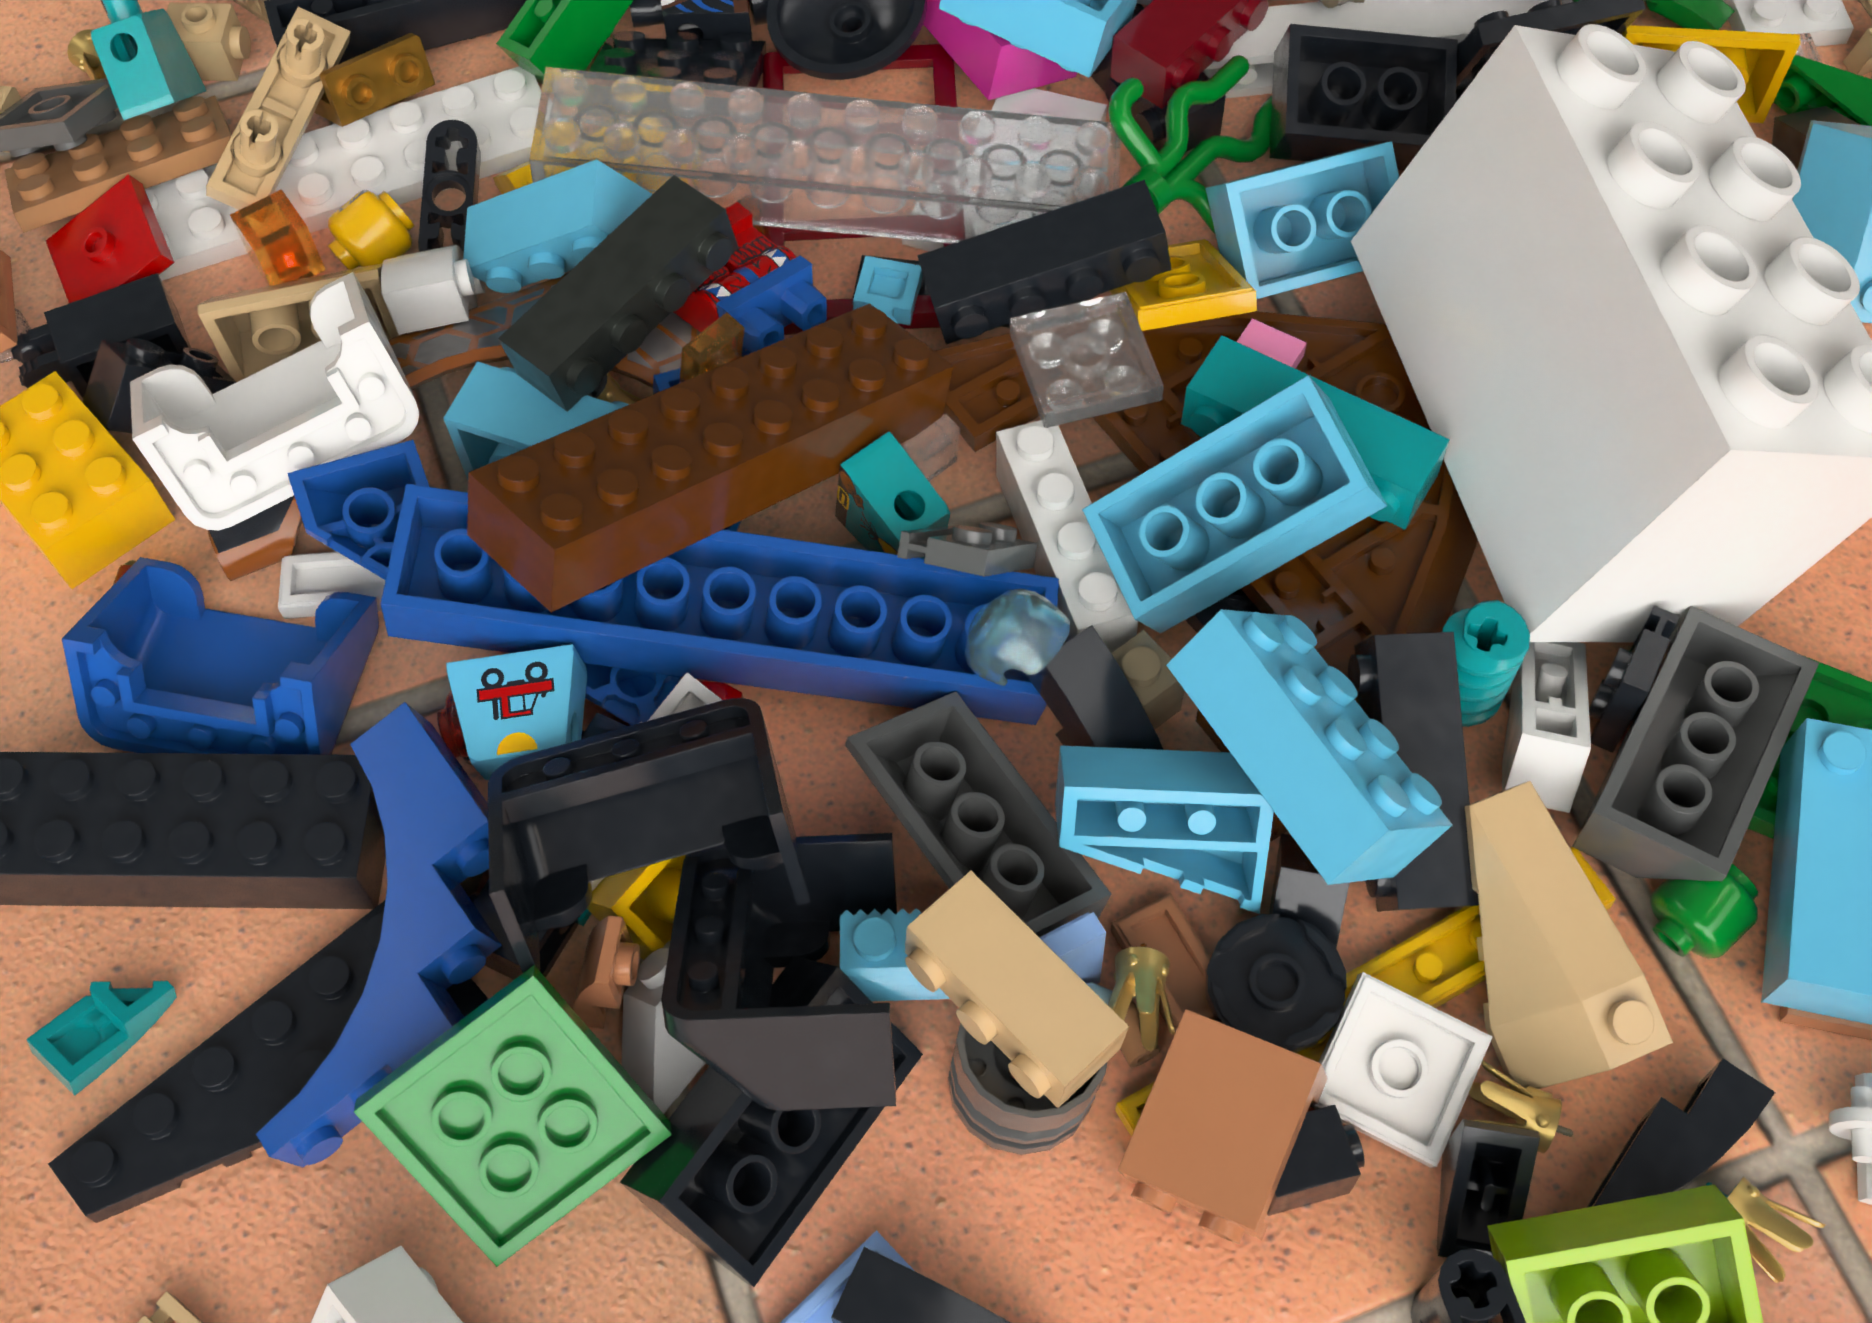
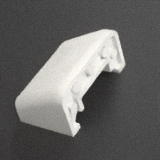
[130,272,419,530]

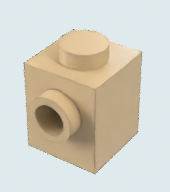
[166,2,251,81]

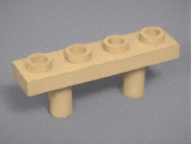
[206,7,351,220]

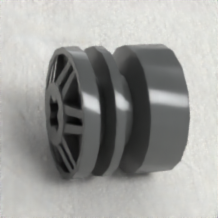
[948,1022,1107,1155]

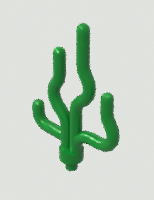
[1108,55,1280,235]

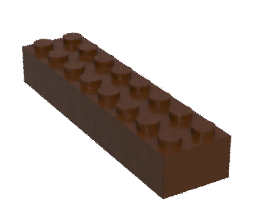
[467,303,954,612]

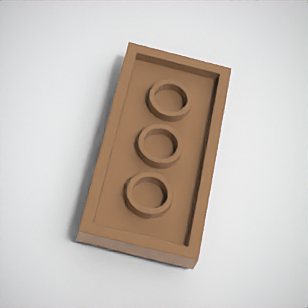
[5,95,232,233]

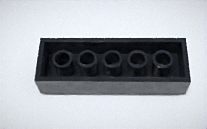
[0,752,386,909]

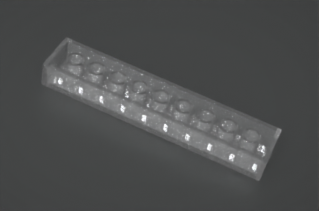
[529,67,1121,244]

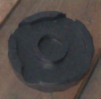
[1206,914,1347,1053]

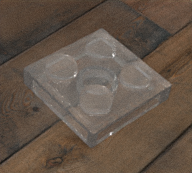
[1010,292,1164,428]

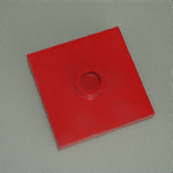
[46,174,175,304]

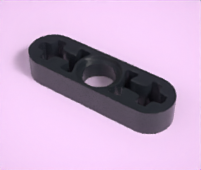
[418,120,481,253]

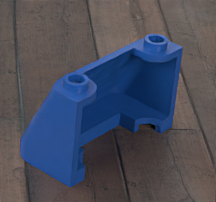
[62,557,379,755]

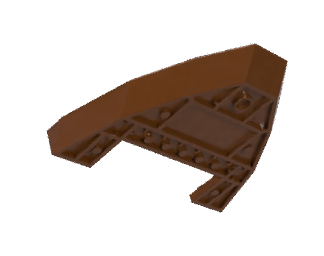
[934,311,1478,842]

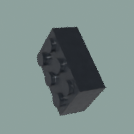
[1269,24,1458,170]

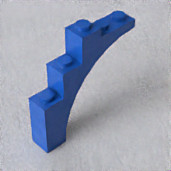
[256,702,502,1168]

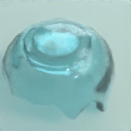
[965,589,1070,686]

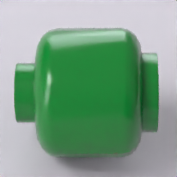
[1650,864,1758,959]

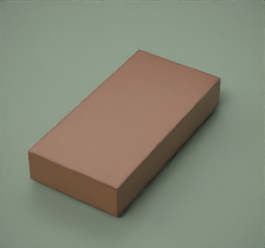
[1111,893,1215,1032]

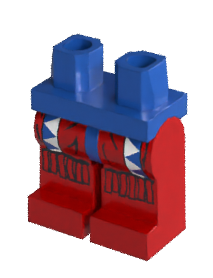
[674,202,827,358]

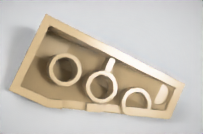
[1465,781,1673,1092]

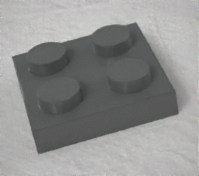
[0,78,118,157]

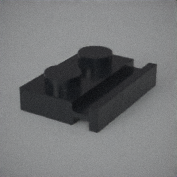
[1589,605,1680,753]

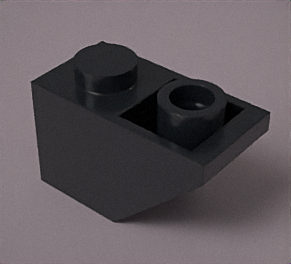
[83,338,236,434]

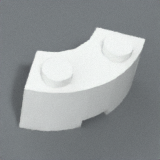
[381,245,485,335]

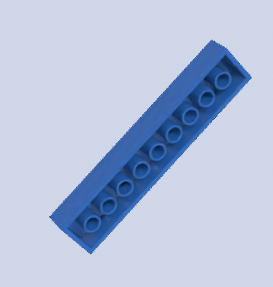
[380,484,1059,725]

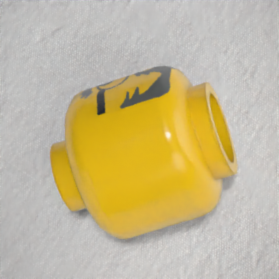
[327,190,415,270]

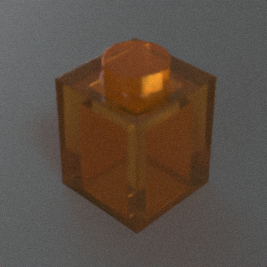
[230,189,326,286]

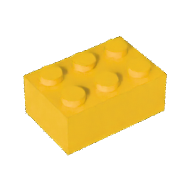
[0,371,175,589]

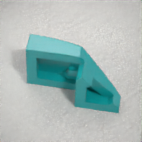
[26,981,177,1096]

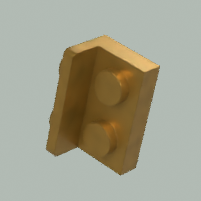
[314,33,436,127]

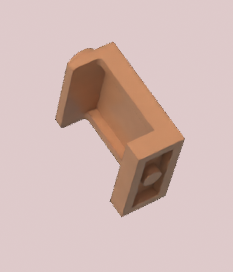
[1117,1009,1328,1244]

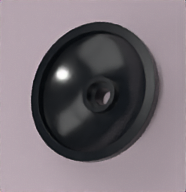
[766,0,927,80]

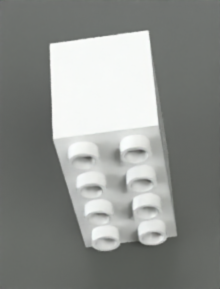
[1351,24,1872,642]

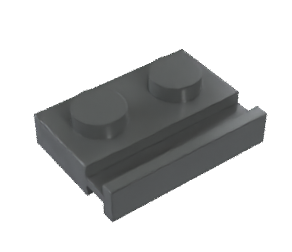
[897,522,1037,577]

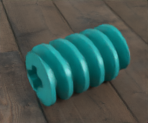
[1441,600,1530,727]

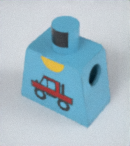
[446,644,587,780]

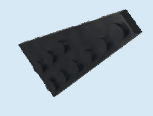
[48,900,489,1223]

